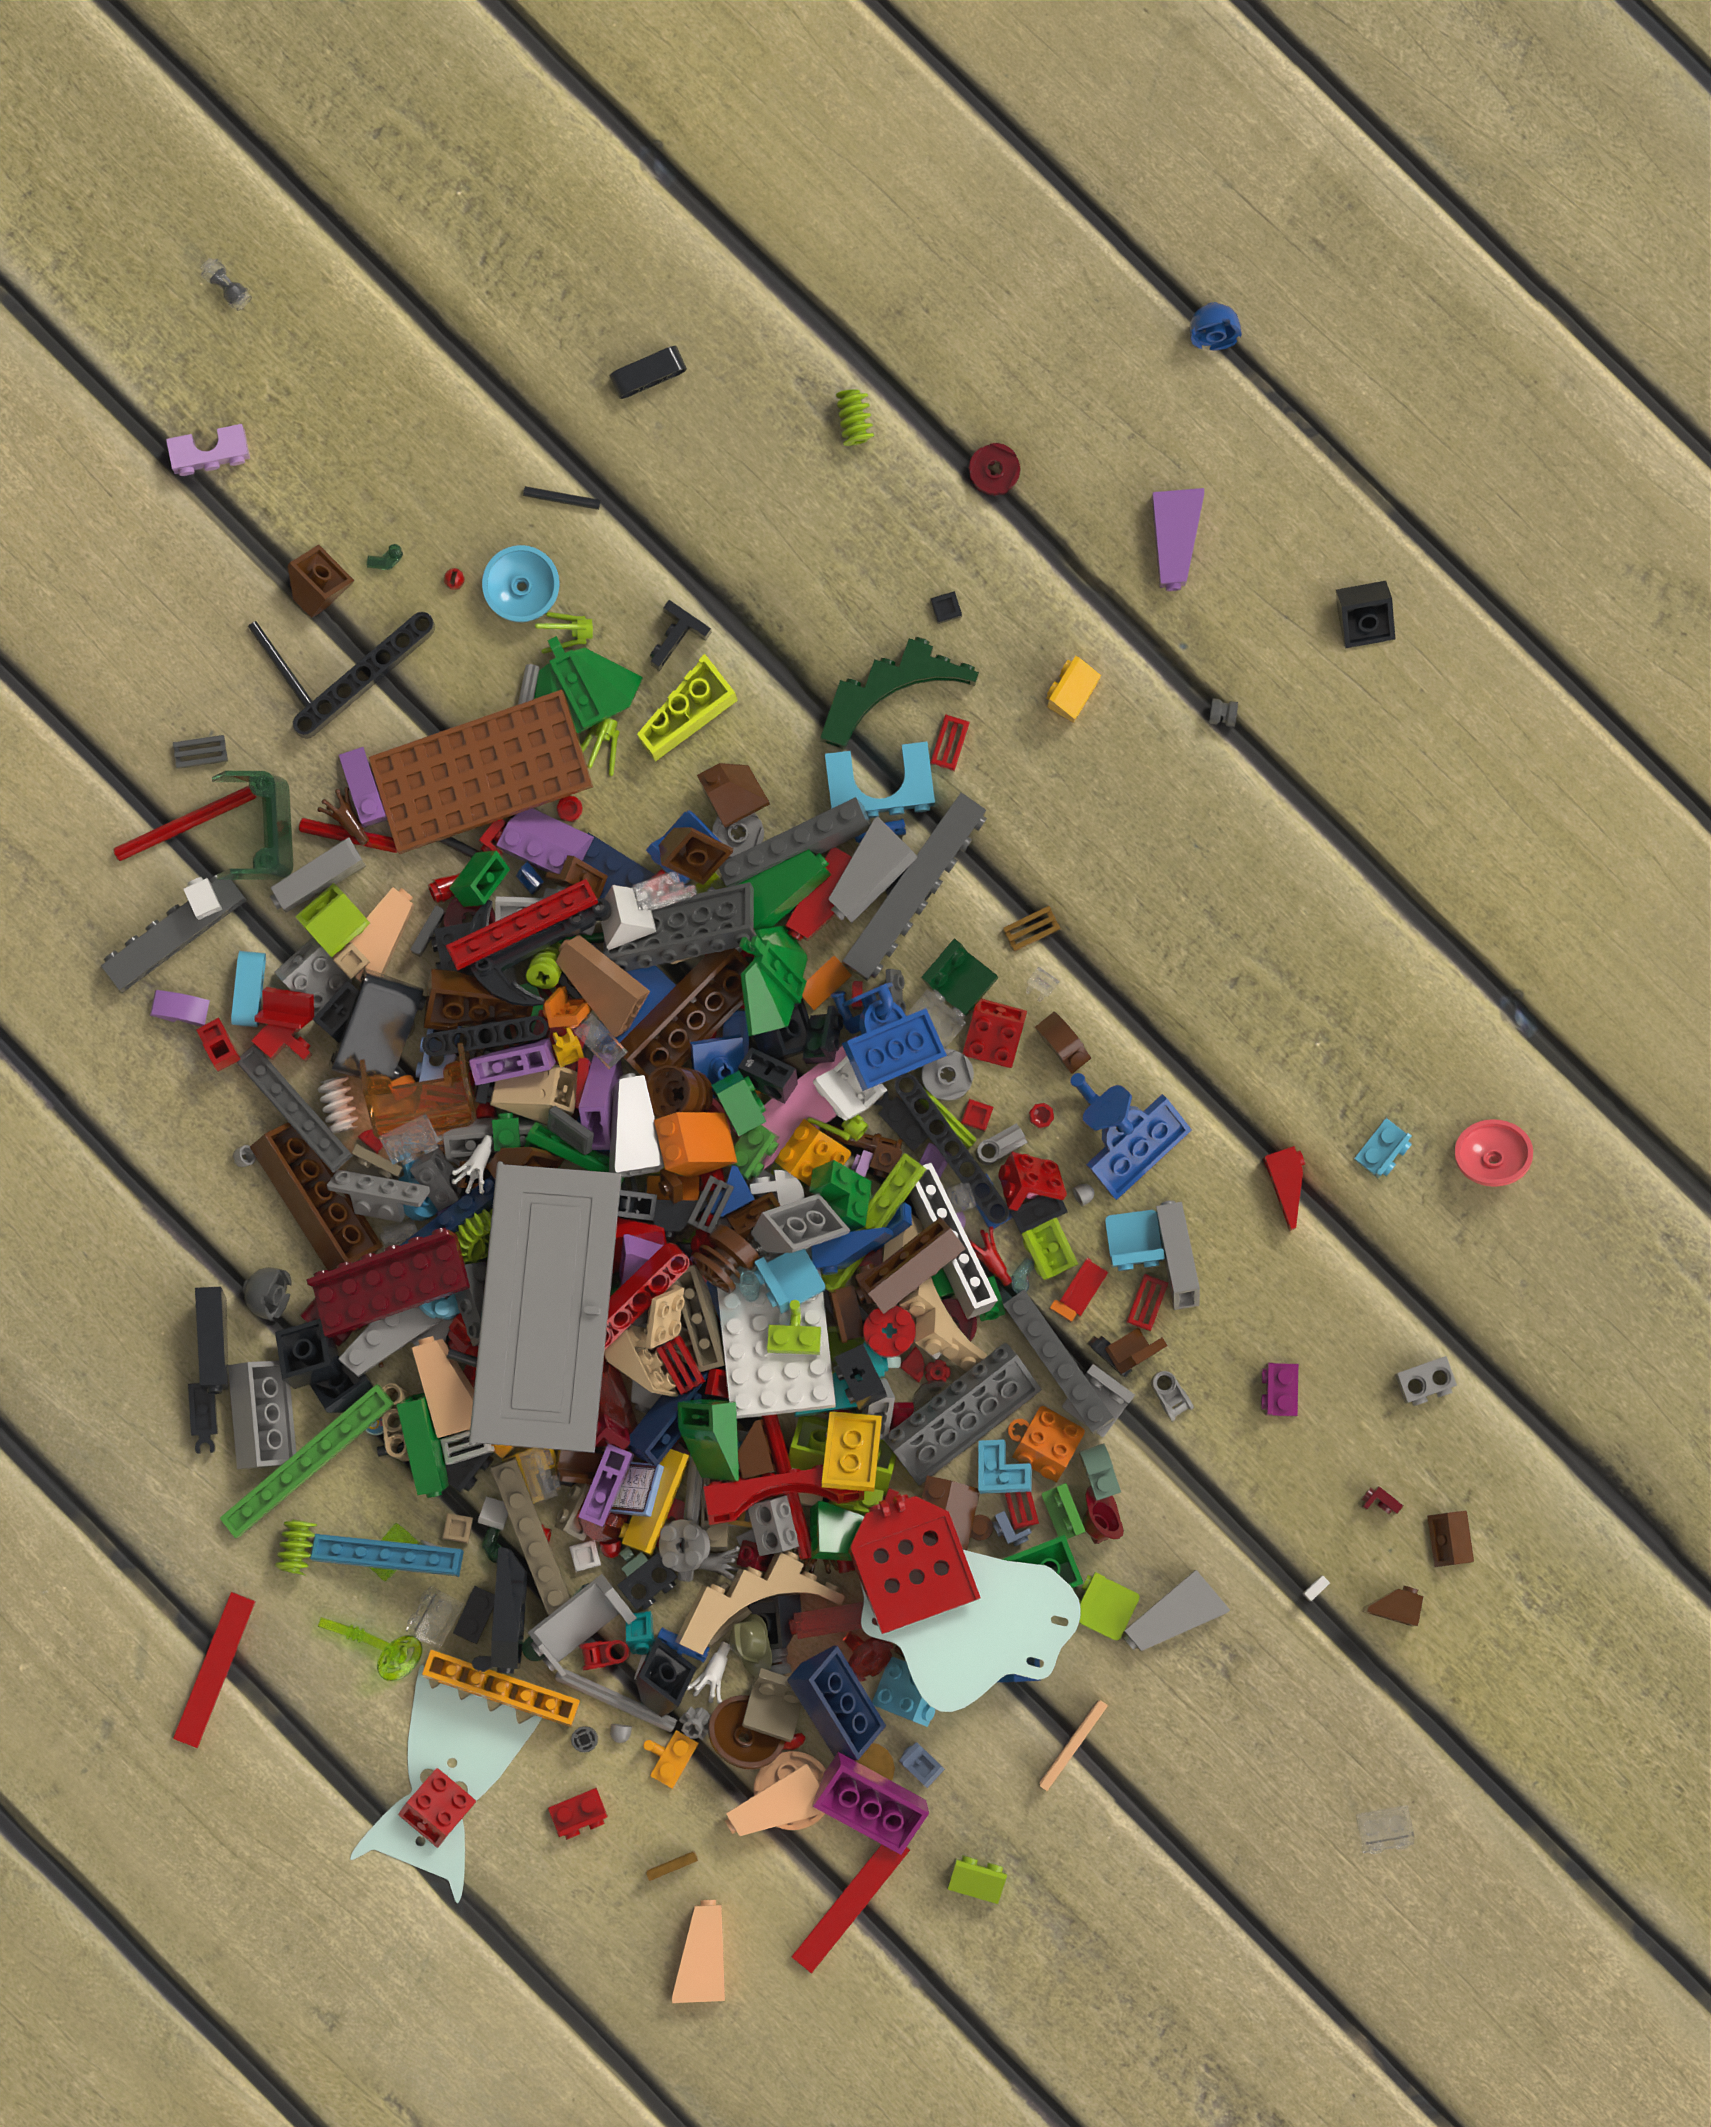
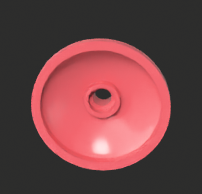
[1455,1119,1533,1187]

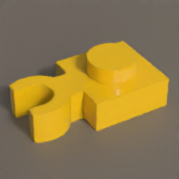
[552,1027,584,1068]

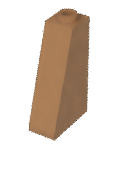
[555,935,650,1037]

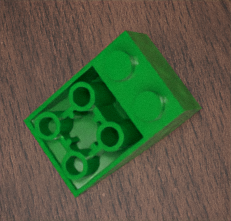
[678,1399,739,1481]

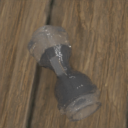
[200,258,252,311]

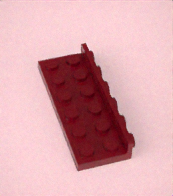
[306,1228,470,1338]

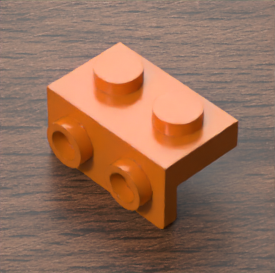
[543,986,592,1029]

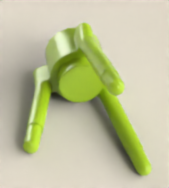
[535,612,593,654]
[581,718,620,776]
[807,1115,869,1141]

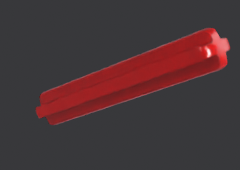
[299,818,397,853]

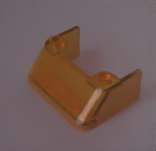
[360,1043,476,1140]

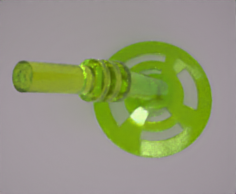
[318,1617,423,1681]

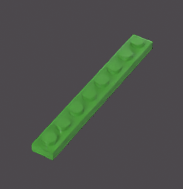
[220,1384,395,1538]

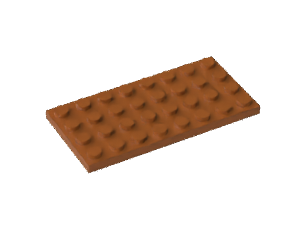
[369,690,593,854]

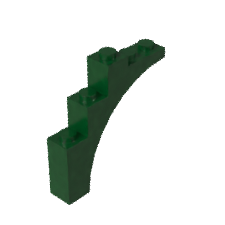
[820,637,979,750]

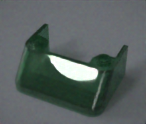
[212,771,294,880]

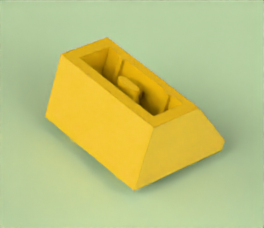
[1046,655,1101,723]

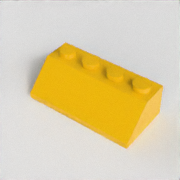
[619,1449,690,1556]

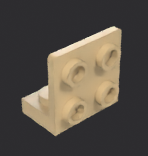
[646,1284,685,1348]

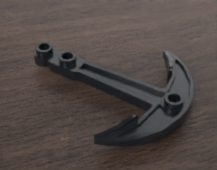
[468,898,611,1006]

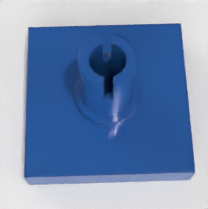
[690,1034,744,1092]

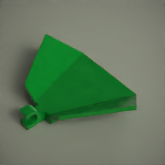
[534,636,643,734]
[739,925,808,1036]

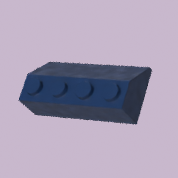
[787,1645,886,1760]

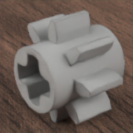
[679,1707,711,1740]

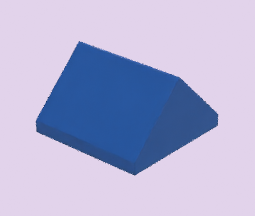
[720,1165,755,1219]

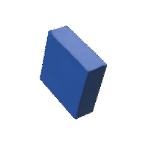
[516,862,544,895]

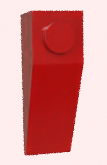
[1263,1146,1305,1231]

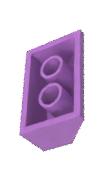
[497,808,594,874]

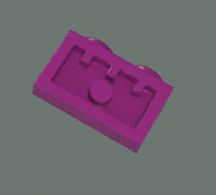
[1261,1362,1299,1416]

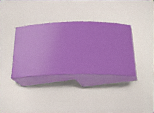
[150,990,210,1027]

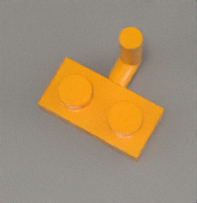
[644,1730,699,1789]

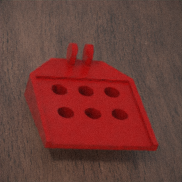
[849,1494,981,1634]

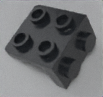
[431,922,488,975]

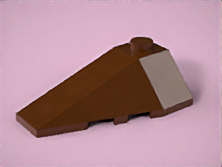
[424,969,533,1031]

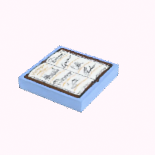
[610,1462,664,1517]

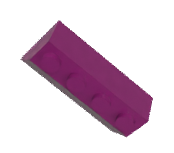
[813,1752,929,1854]

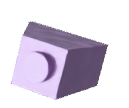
[618,1234,683,1286]

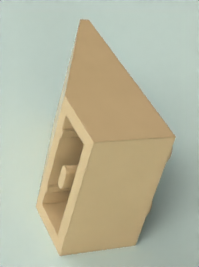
[490,1065,577,1125]
[604,1325,679,1397]

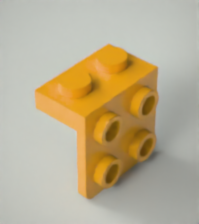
[774,1119,851,1186]

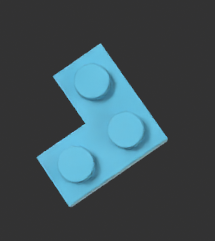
[978,1440,1032,1494]

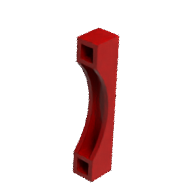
[703,1464,864,1525]

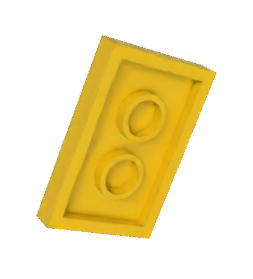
[822,1411,882,1492]

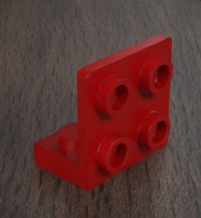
[962,998,1027,1068]
[398,1768,476,1848]

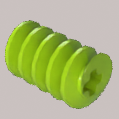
[836,389,874,446]
[526,942,562,989]
[275,1519,317,1576]

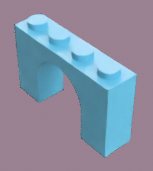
[825,742,935,818]

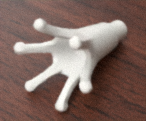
[452,1135,494,1194]
[687,1642,730,1704]

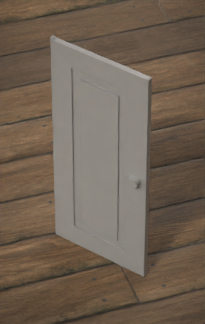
[469,1161,622,1453]

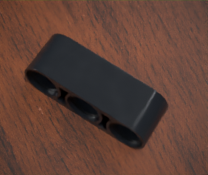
[609,345,687,399]

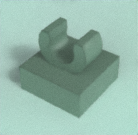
[620,1547,648,1576]

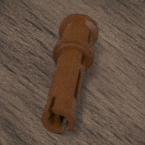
[824,1123,903,1155]

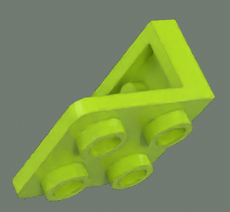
[1079,1572,1140,1641]

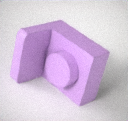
[852,1150,873,1177]

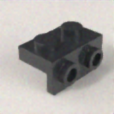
[446,1438,494,1493]

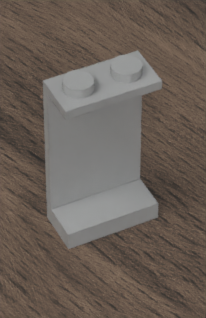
[528,1574,636,1677]

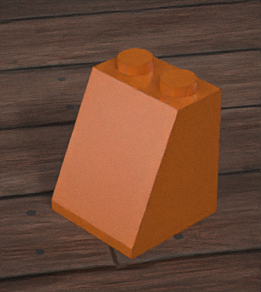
[654,1112,737,1178]

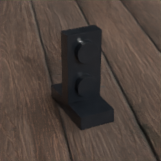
[650,600,712,671]

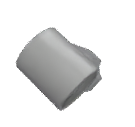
[976,1123,1028,1165]

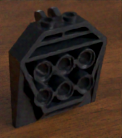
[471,1547,527,1674]

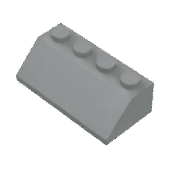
[228,1361,296,1469]

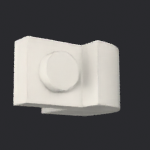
[750,1170,805,1206]

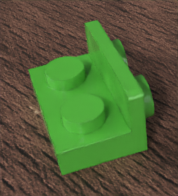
[729,1125,779,1180]
[1042,1483,1086,1539]

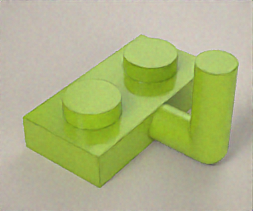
[767,1300,821,1355]

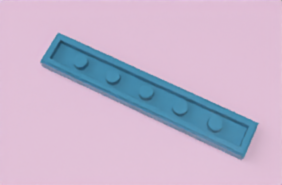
[310,1534,464,1577]

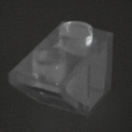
[572,1013,628,1069]

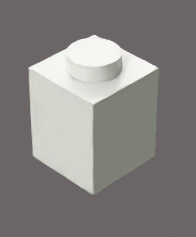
[184,877,222,920]

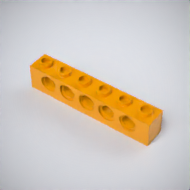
[422,1650,580,1727]

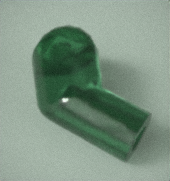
[367,544,403,570]
[482,1526,501,1563]

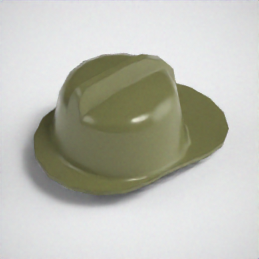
[729,1614,772,1676]

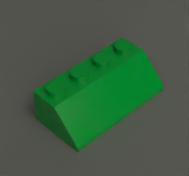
[1001,1535,1084,1588]

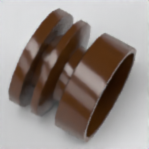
[646,1065,713,1118]
[690,1224,760,1293]

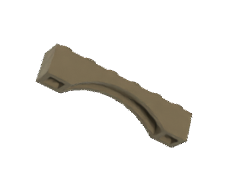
[491,1456,571,1615]

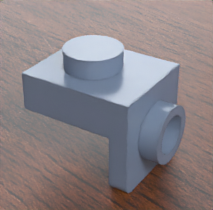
[992,1511,1032,1546]
[899,1742,945,1788]

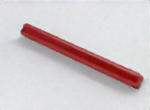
[113,785,257,861]
[761,1414,811,1559]

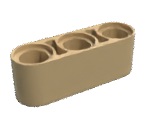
[382,1383,409,1461]

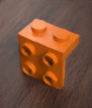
[1012,1406,1085,1483]

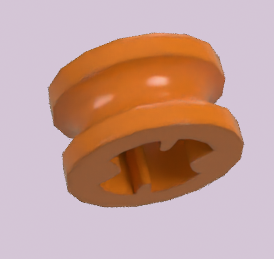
[1008,1419,1030,1442]

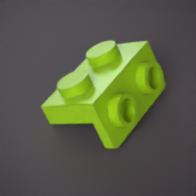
[1022,1218,1079,1280]

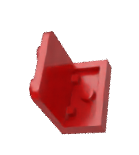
[998,1152,1067,1211]

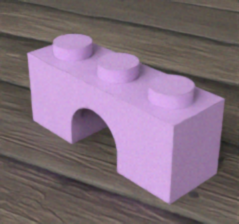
[166,424,250,476]

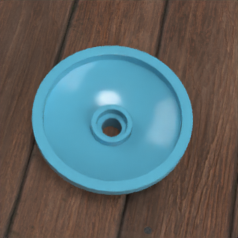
[482,545,560,622]

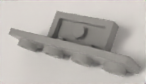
[327,1170,430,1222]

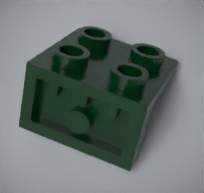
[921,938,998,1016]

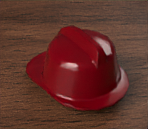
[1082,1486,1124,1544]

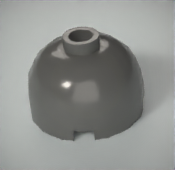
[243,1267,292,1320]

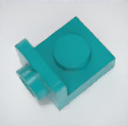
[625,1611,654,1655]

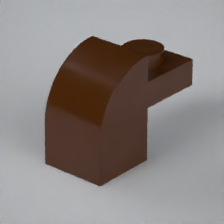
[1035,1011,1091,1074]

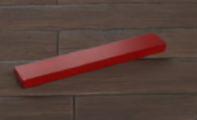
[446,879,598,970]
[173,1592,256,1748]
[791,1844,910,1974]

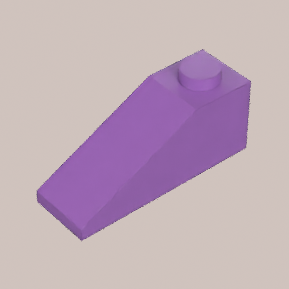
[339,747,387,828]
[469,1038,556,1085]
[579,1444,634,1527]

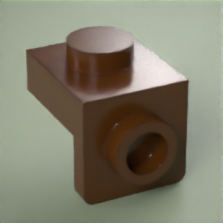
[869,1143,902,1179]

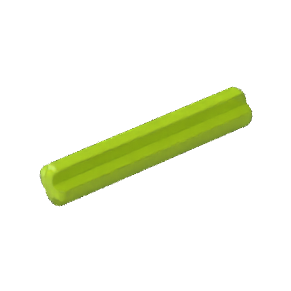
[918,1087,976,1149]

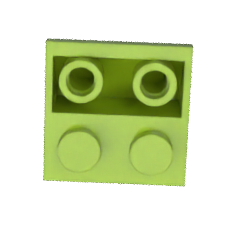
[295,883,370,958]
[947,1855,1007,1904]

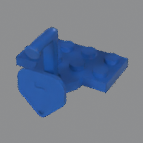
[831,982,947,1091]
[1070,1073,1192,1200]

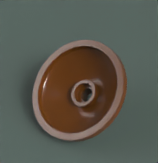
[708,1695,785,1769]

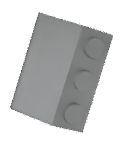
[751,1193,850,1253]

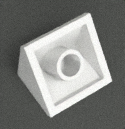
[600,885,656,950]

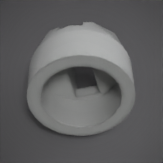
[233,1145,256,1167]
[1072,1184,1094,1206]
[610,1724,632,1743]

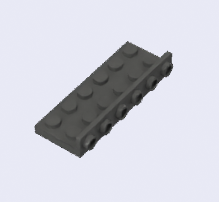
[604,882,757,972]
[883,1343,1042,1486]

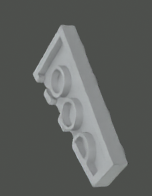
[339,1306,444,1377]

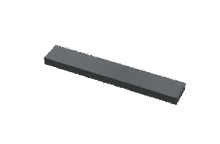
[236,1044,353,1173]

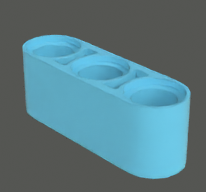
[231,951,266,1027]

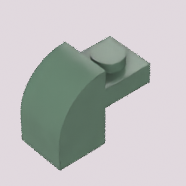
[1079,1443,1121,1501]

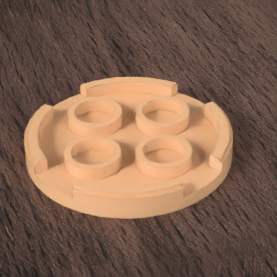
[754,1751,826,1830]

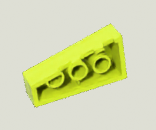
[637,653,738,762]

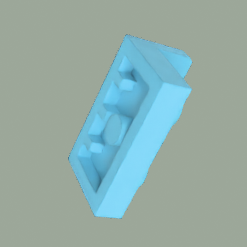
[1354,1118,1412,1178]

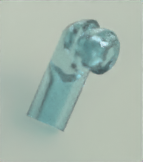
[1011,1257,1034,1293]

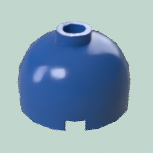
[1190,302,1242,351]

